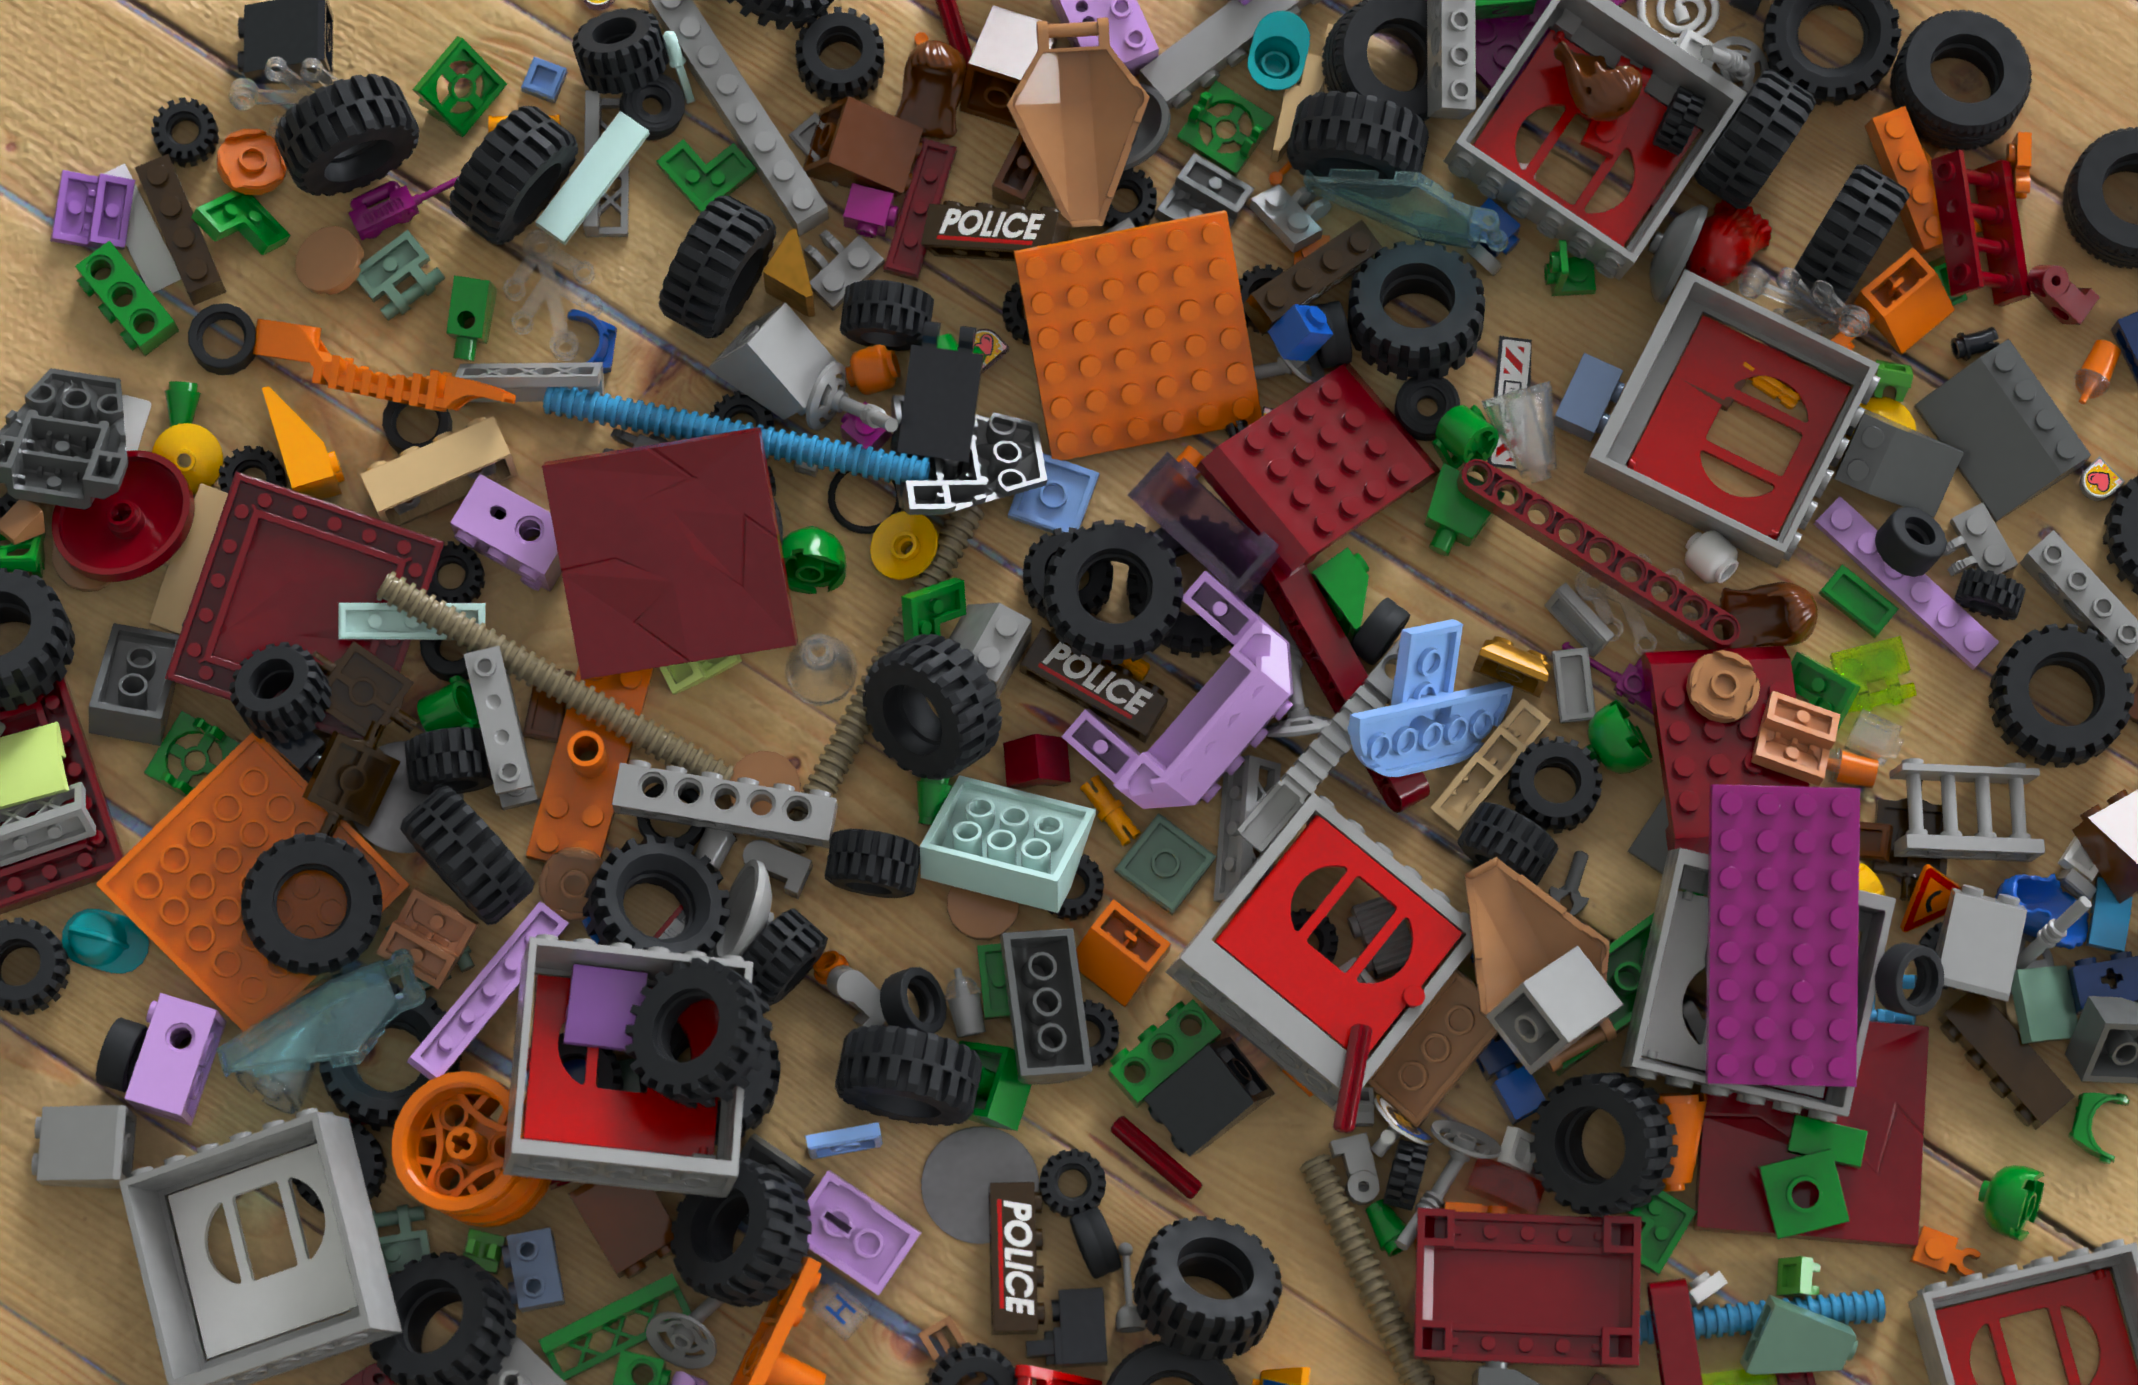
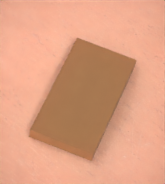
[1366,968,1498,1128]

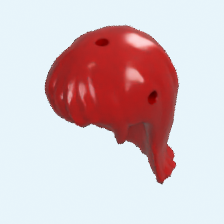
[1685,200,1772,287]

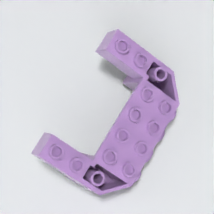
[1061,571,1294,809]

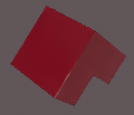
[1003,734,1071,789]

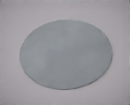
[353,741,464,853]
[921,1126,1039,1244]

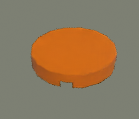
[216,129,288,195]

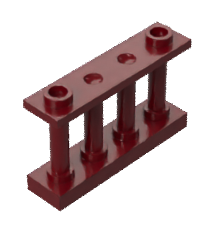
[1931,150,2031,307]

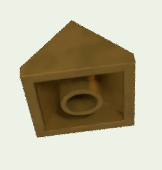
[763,228,815,317]

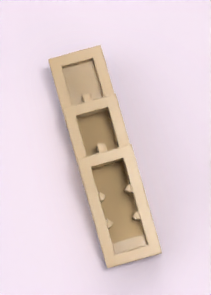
[1271,24,1333,162]
[149,483,228,635]
[1431,698,1551,831]

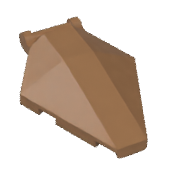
[1006,17,1150,228]
[1465,857,1618,1072]

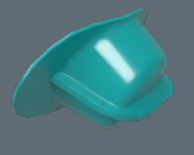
[1248,11,1310,91]
[62,909,149,974]

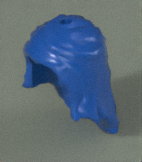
[1995,873,2089,950]

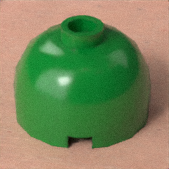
[782,526,847,594]
[1585,699,1653,774]
[1978,1165,2044,1242]

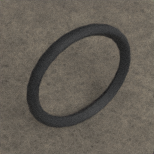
[828,471,902,534]

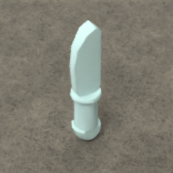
[662,30,695,104]

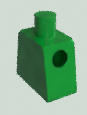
[447,275,497,362]
[1424,463,1505,556]

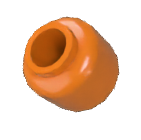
[845,345,901,395]

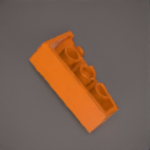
[1865,106,1983,255]

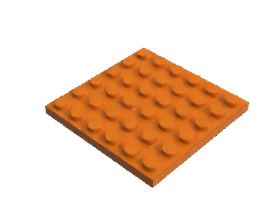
[1013,210,1262,461]
[96,732,410,1041]

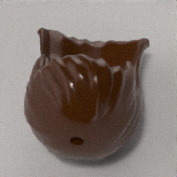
[895,40,966,140]
[1553,41,1642,122]
[1719,582,1818,648]

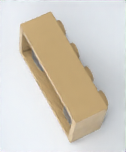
[360,416,518,527]

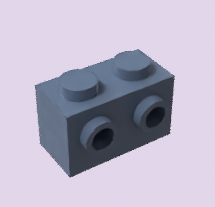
[1552,353,1625,442]
[502,1227,565,1313]

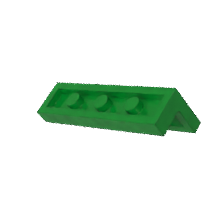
[538,1273,692,1382]

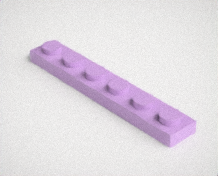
[1814,496,1999,670]
[407,901,569,1080]

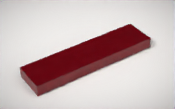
[884,138,957,281]

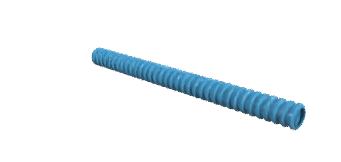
[543,387,930,485]
[1640,1289,1886,1345]

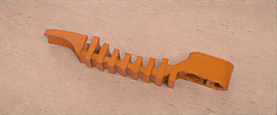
[252,319,516,412]

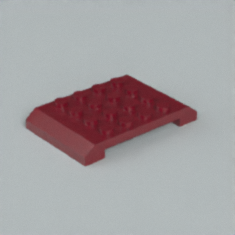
[1196,363,1441,578]
[1641,646,1810,855]
[1413,1208,1641,1368]

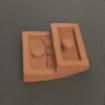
[1751,690,1841,786]
[376,887,480,990]

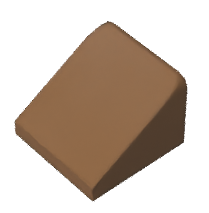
[0,500,45,545]

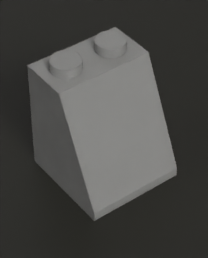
[709,302,837,420]
[949,603,1032,699]
[1935,884,2027,1001]
[1486,946,1623,1075]
[32,1105,137,1189]

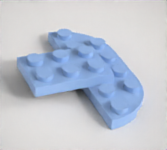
[1348,619,1514,777]

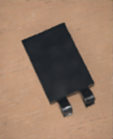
[897,321,984,462]

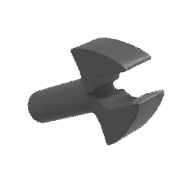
[1549,851,1589,917]

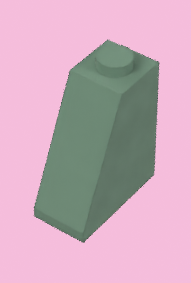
[1740,1295,1858,1375]

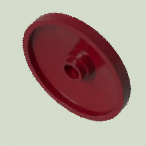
[52,450,195,582]

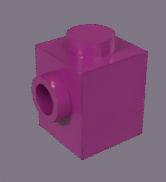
[843,183,899,238]
[840,401,892,451]

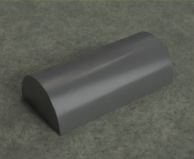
[1000,928,1093,1085]

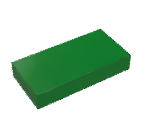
[1819,564,1899,638]
[1787,1115,1868,1169]

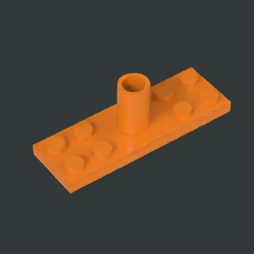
[526,666,654,863]
[730,1257,826,1385]

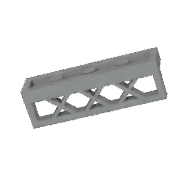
[583,90,629,237]
[455,362,605,402]
[1213,755,1281,903]
[0,782,96,867]

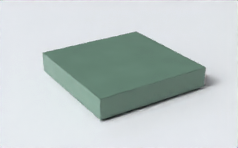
[1114,813,1216,915]
[2011,965,2078,1044]

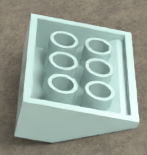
[920,775,1096,913]

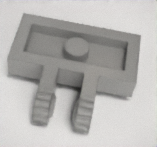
[1250,184,1332,253]
[803,230,884,311]
[1941,502,2018,576]

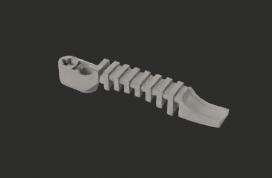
[1236,626,1417,853]

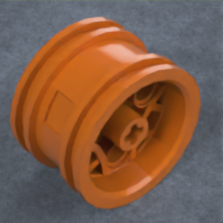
[391,1071,552,1228]

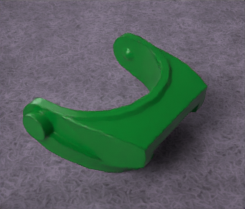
[2068,1093,2130,1165]

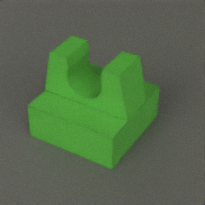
[1874,360,1913,402]
[463,1228,506,1274]
[1777,1256,1820,1297]

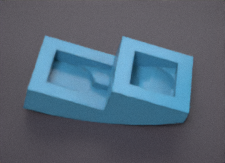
[2086,877,2133,953]

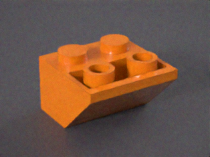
[1854,247,1955,355]
[1076,899,1171,1008]

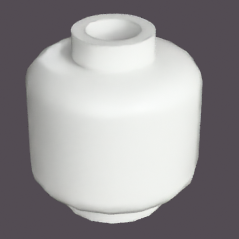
[1685,530,1739,583]

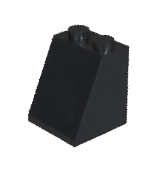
[237,0,334,84]
[1144,1037,1275,1157]

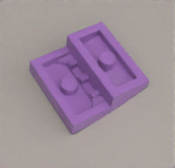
[50,170,135,250]
[563,964,648,1051]

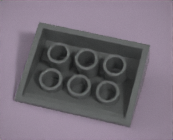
[1914,339,2091,522]

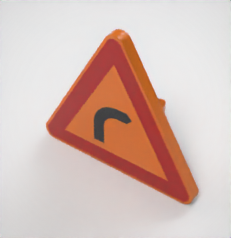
[1900,864,1962,933]

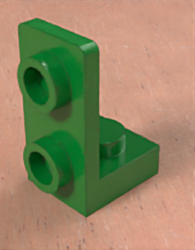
[1544,240,1596,296]

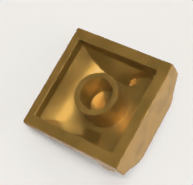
[1472,636,1552,698]

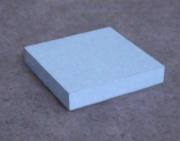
[1008,453,1099,533]
[805,1122,882,1159]

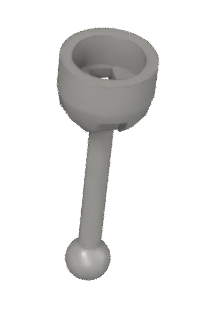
[1116,1242,1146,1333]

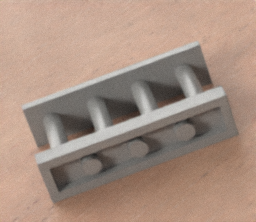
[464,646,538,811]
[1889,758,2045,862]

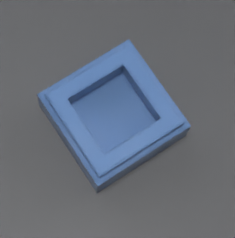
[521,57,568,104]

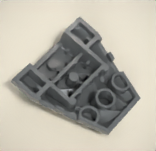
[0,368,128,510]
[891,395,1047,515]

